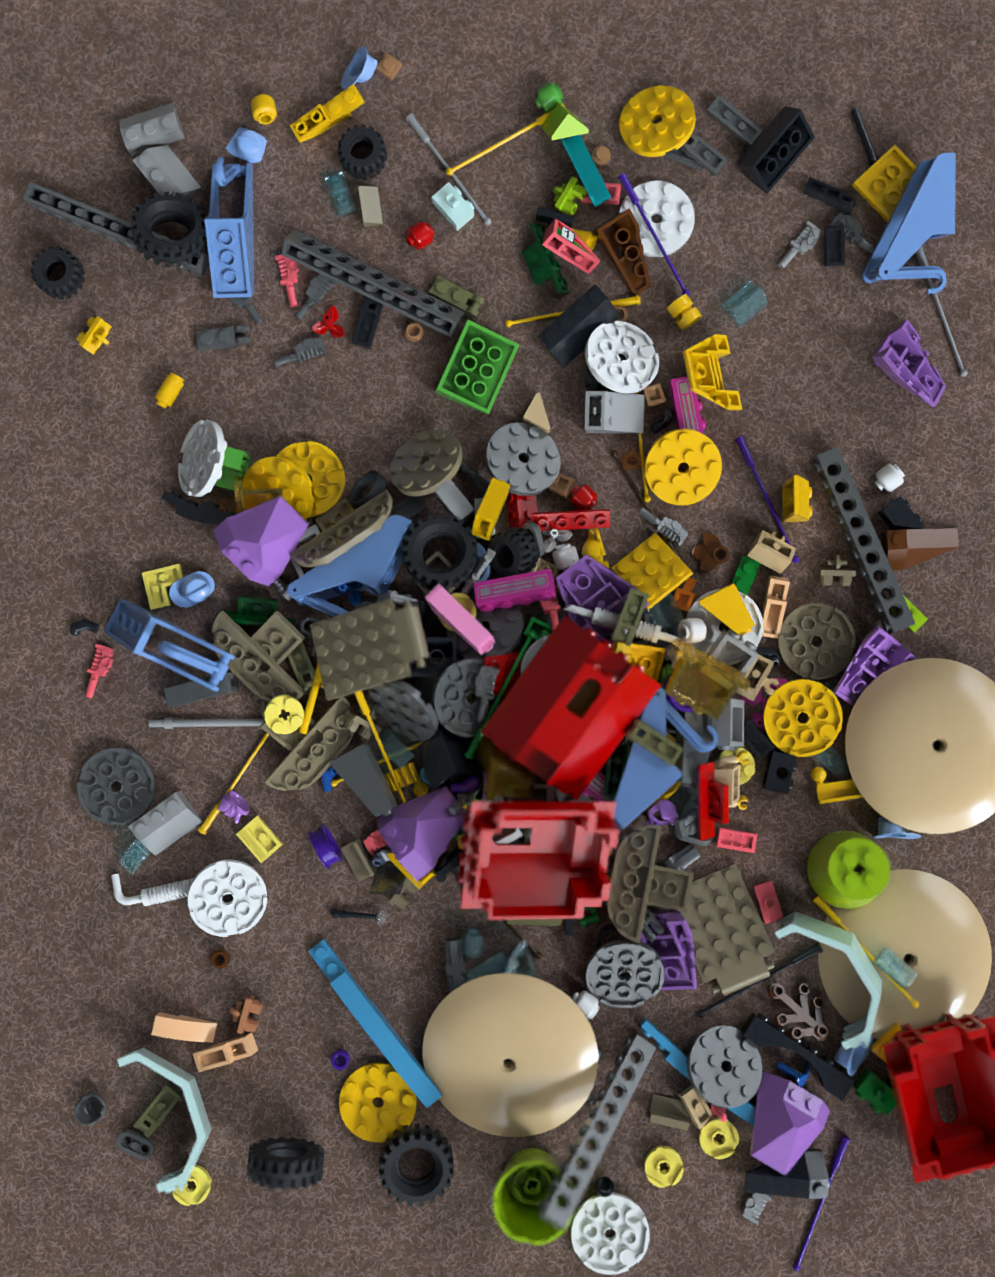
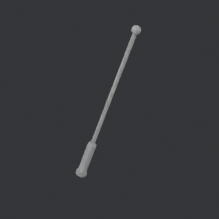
[405,113,492,226]
[915,246,968,377]

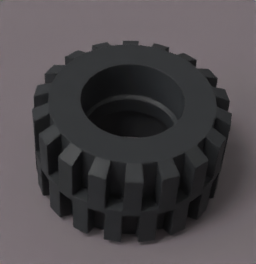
[337,124,387,180]
[31,246,85,300]
[486,527,539,578]

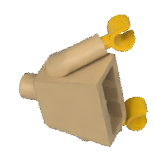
[695,750,749,810]

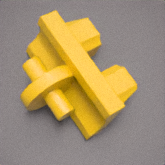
[76,316,112,355]

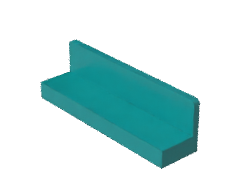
[561,135,612,207]

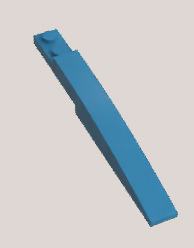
[308,939,442,1108]
[639,1017,756,1126]

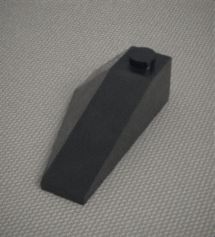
[744,1149,829,1199]

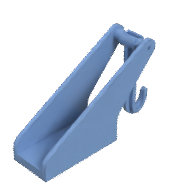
[862,153,956,294]
[204,157,254,298]
[287,515,415,617]
[103,598,235,692]
[614,687,718,831]

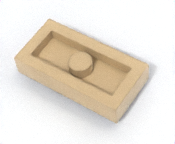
[679,1085,714,1129]

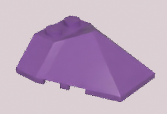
[872,319,946,407]
[213,496,308,586]
[556,554,650,641]
[833,624,917,706]
[376,786,465,881]
[621,910,697,990]
[750,1072,830,1175]

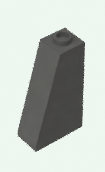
[163,672,239,708]
[675,712,712,787]
[330,744,399,818]

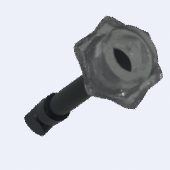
[330,907,387,927]

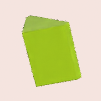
[542,102,589,140]

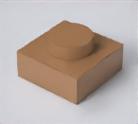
[376,53,402,81]
[641,383,666,408]
[549,473,576,498]

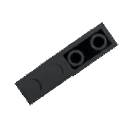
[161,491,237,525]

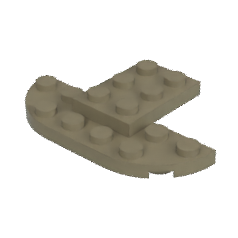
[290,489,393,567]
[212,610,306,702]
[260,696,354,791]
[607,825,694,943]

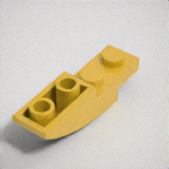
[290,84,365,143]

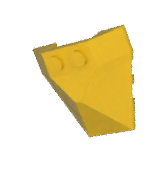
[683,334,742,410]

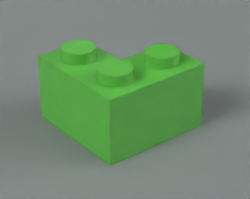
[215,446,251,494]

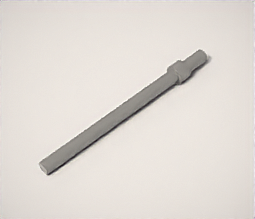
[149,718,265,729]

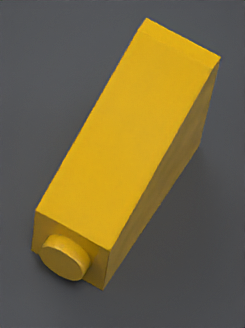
[472,478,511,541]
[697,583,755,635]

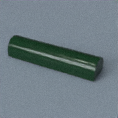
[602,729,630,802]

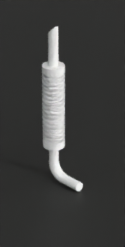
[563,604,685,670]
[111,874,194,906]

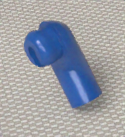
[321,765,338,792]

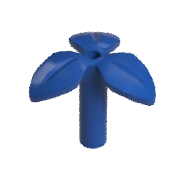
[332,581,363,606]
[776,1061,810,1088]

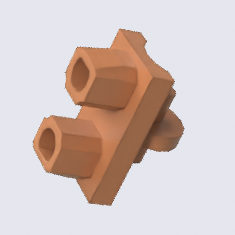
[229,994,264,1034]

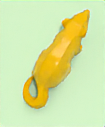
[582,528,609,568]

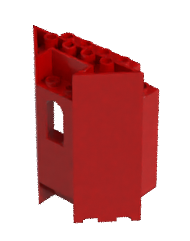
[481,616,661,800]
[457,802,619,920]
[883,1013,995,1184]

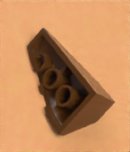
[593,208,651,296]
[881,528,959,571]

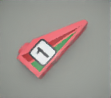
[542,218,600,275]

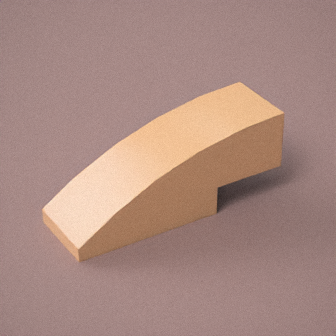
[762,575,790,639]
[151,1012,217,1043]
[193,1032,258,1072]

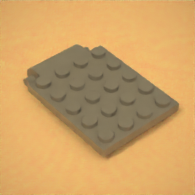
[310,598,429,700]
[679,863,775,996]

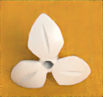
[541,529,572,553]

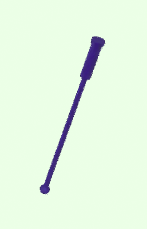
[618,173,690,296]
[735,436,799,563]
[793,1135,851,1271]

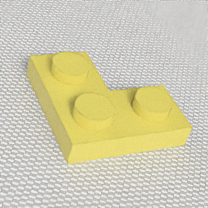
[142,564,183,610]

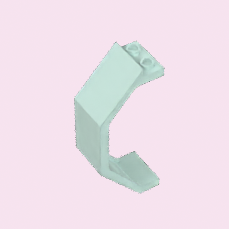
[775,911,882,1050]
[117,1048,212,1193]

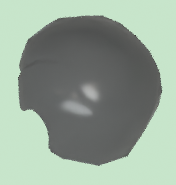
[74,1093,107,1126]

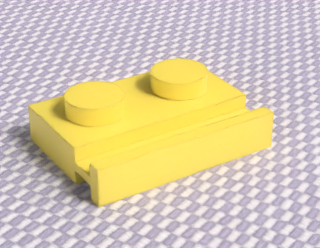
[236,815,283,863]

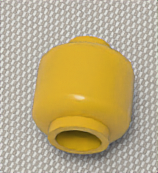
[251,94,277,125]

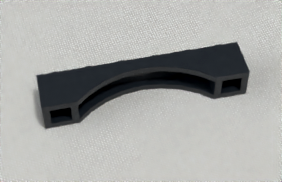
[741,1012,855,1101]

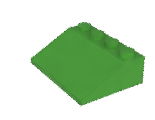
[434,320,519,414]

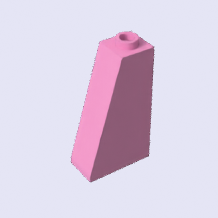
[425,584,495,656]

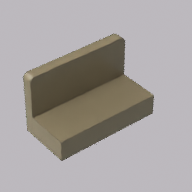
[340,839,376,882]
[648,1094,690,1131]

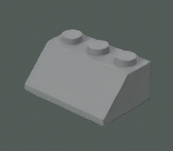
[120,103,185,156]
[132,145,202,198]
[128,791,203,856]

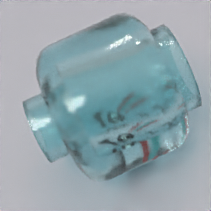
[461,928,486,958]

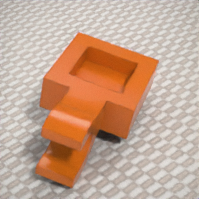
[671,577,697,612]

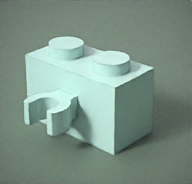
[432,182,474,231]

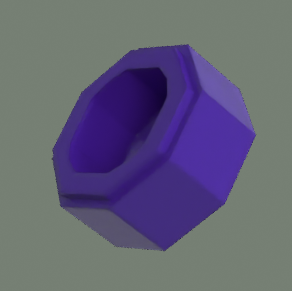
[330,1049,351,1070]

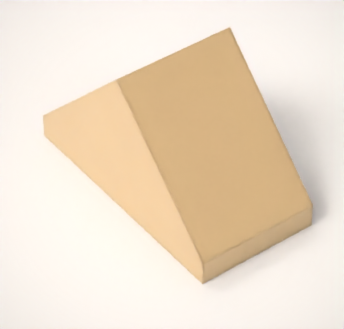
[523,393,551,433]

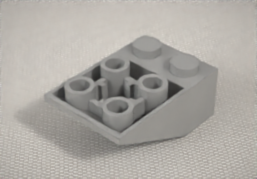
[585,391,644,434]

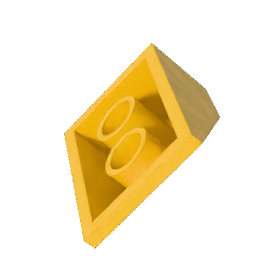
[782,475,812,522]

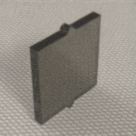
[370,863,406,896]

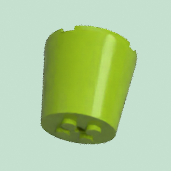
[807,830,890,909]
[493,1148,573,1245]

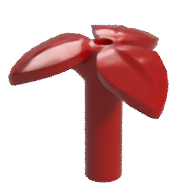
[312,305,344,338]

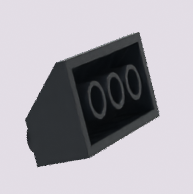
[737,106,815,194]
[537,284,621,368]
[409,637,457,677]

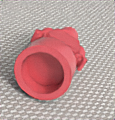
[710,1104,727,1122]

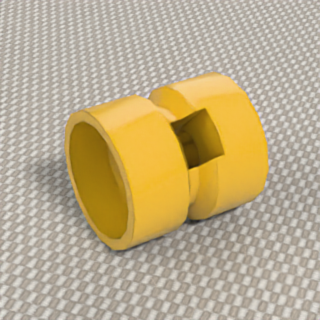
[667,294,702,331]

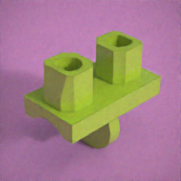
[553,176,587,215]

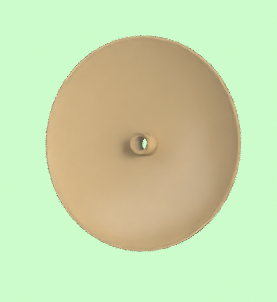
[845,658,995,834]
[818,869,992,1039]
[423,973,598,1137]

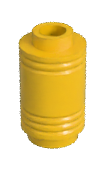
[154,372,184,409]

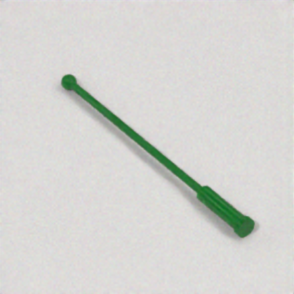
[464,630,535,760]

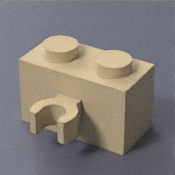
[747,530,796,574]
[736,655,779,701]

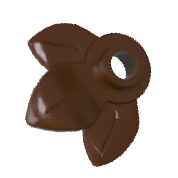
[691,533,729,571]

